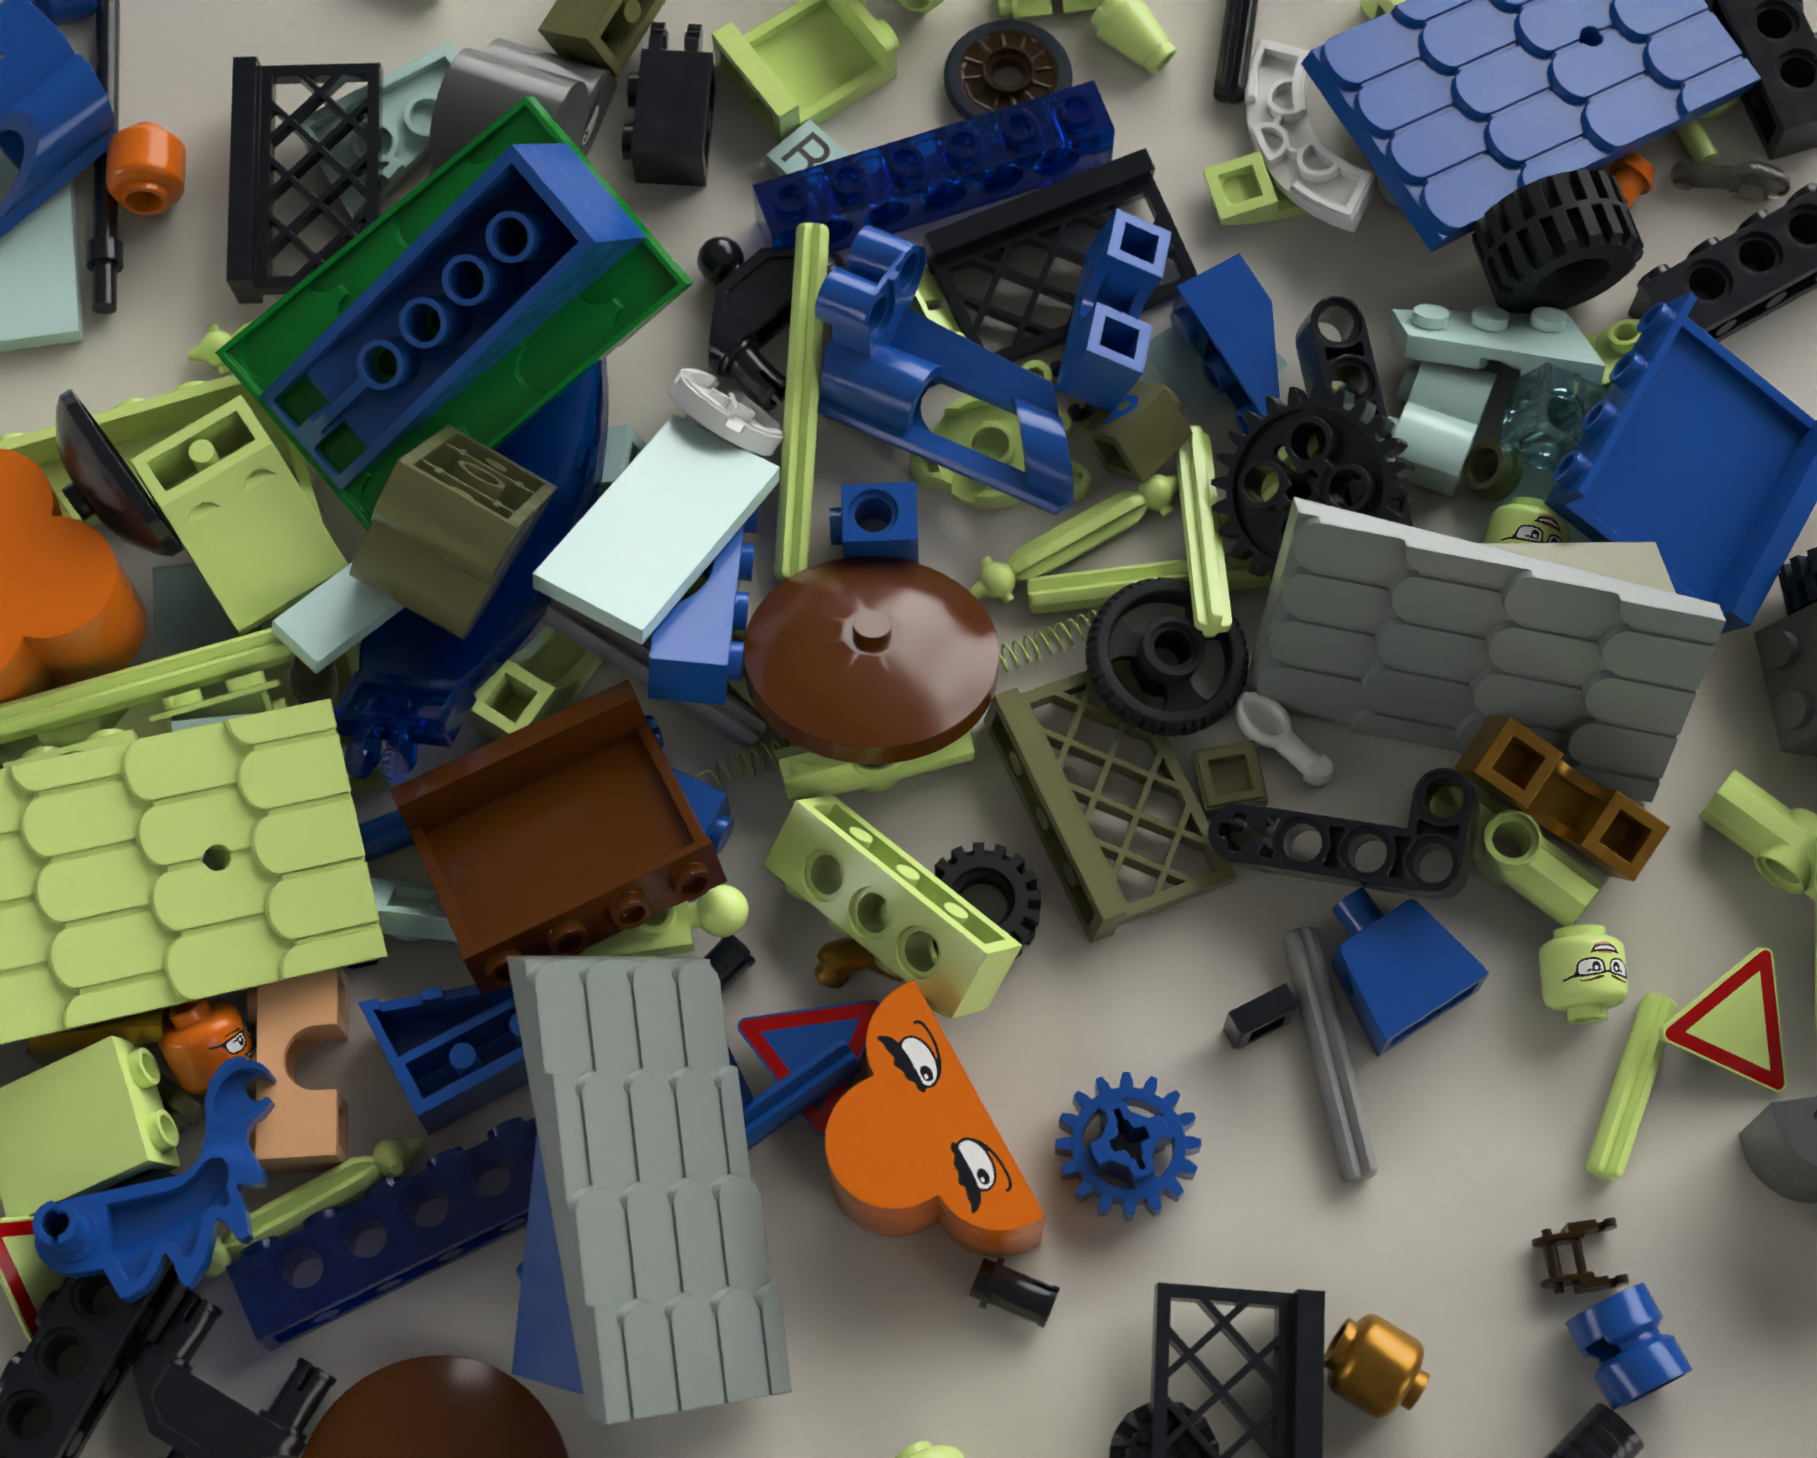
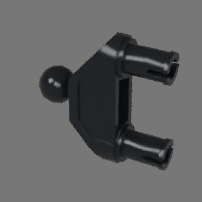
[697,236,846,411]
[132,1289,337,1458]

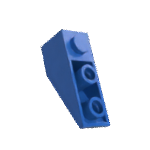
[1170,253,1280,435]

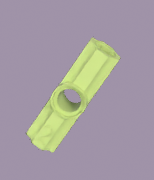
[774,730,975,807]
[1430,766,1605,927]
[1698,770,1817,901]

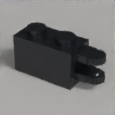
[622,22,717,187]

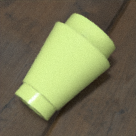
[1090,0,1177,75]

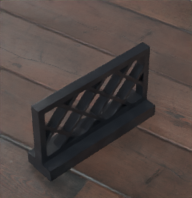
[226,56,383,304]
[922,148,1198,362]
[1148,1282,1325,1458]

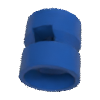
[1565,1283,1693,1411]

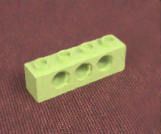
[763,795,1022,1019]

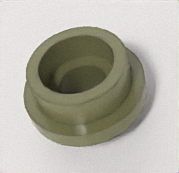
[1463,440,1524,502]

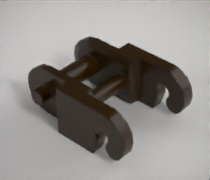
[1531,1218,1629,1294]

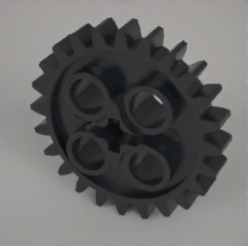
[1211,384,1416,584]

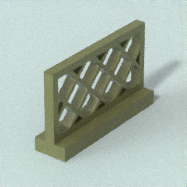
[983,660,1236,943]

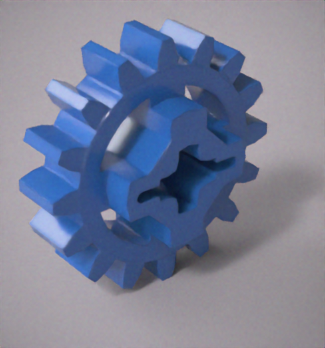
[1055,1072,1201,1221]

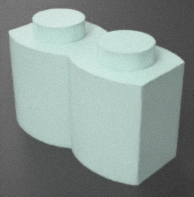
[1388,361,1497,497]

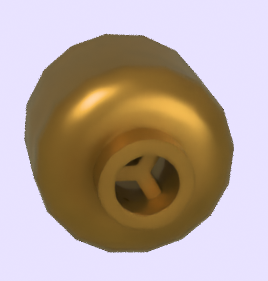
[1324,1314,1430,1418]

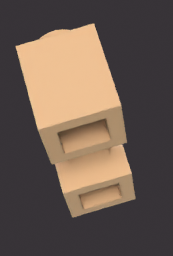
[247,968,349,1174]

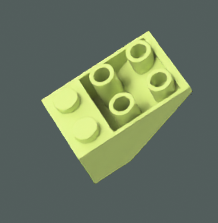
[129,395,348,636]

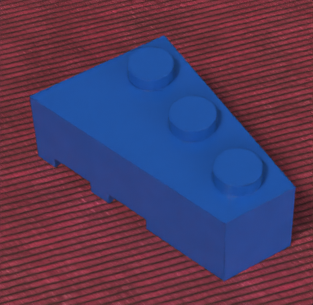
[358,984,529,1135]

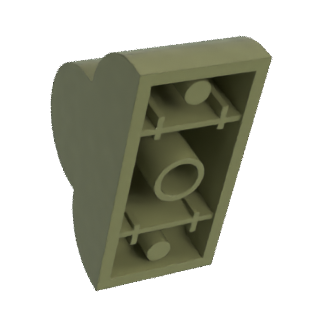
[349,425,558,640]

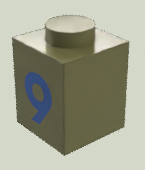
[1079,381,1193,483]

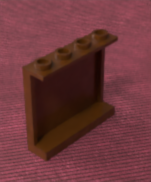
[390,679,727,997]

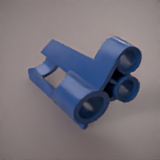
[0,0,117,238]
[815,225,1074,515]

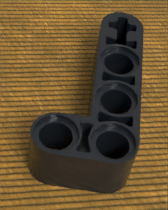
[1208,768,1480,900]

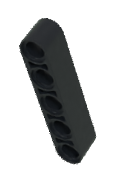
[1295,295,1413,527]

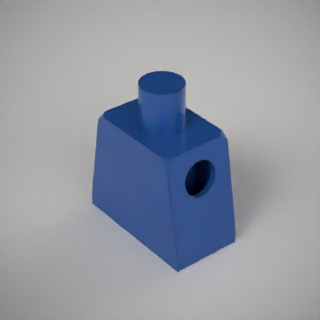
[1331,887,1489,1057]

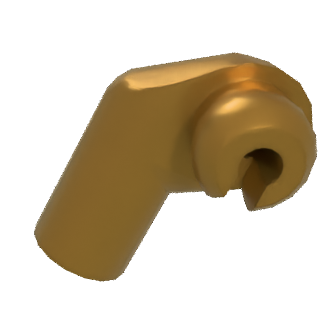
[814,937,903,989]

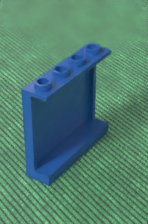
[1544,292,1817,634]

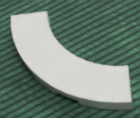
[1245,38,1378,233]

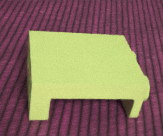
[712,0,899,144]
[0,1036,180,1217]

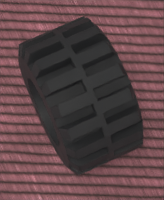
[1472,169,1644,313]

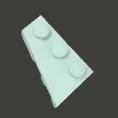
[300,42,458,221]
[1388,304,1605,388]

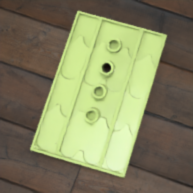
[0,698,388,1045]

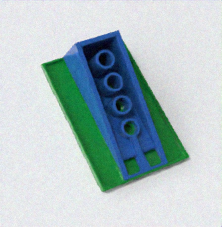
[215,96,694,532]

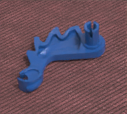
[32,1056,277,1303]

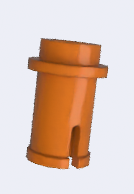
[1609,153,1655,209]

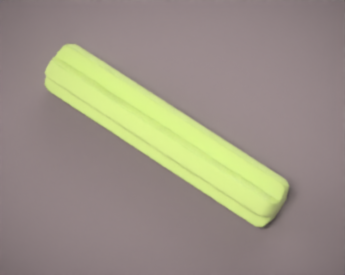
[1586,993,1678,1182]

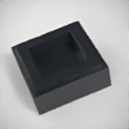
[1223,983,1298,1050]

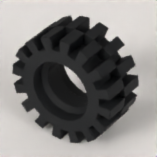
[933,842,1041,959]

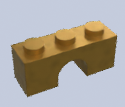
[1454,715,1670,882]

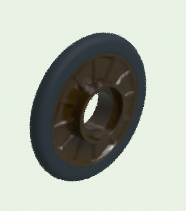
[944,20,1073,134]

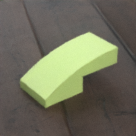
[1203,151,1308,225]

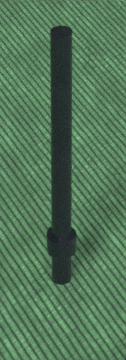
[86,0,124,314]

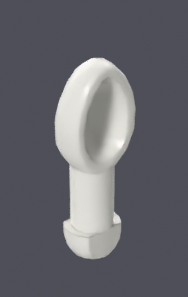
[1233,692,1335,787]

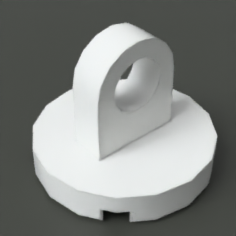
[668,368,783,456]

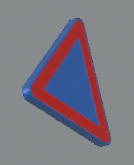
[738,1000,880,1137]

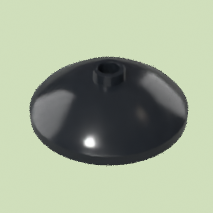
[56,388,184,557]

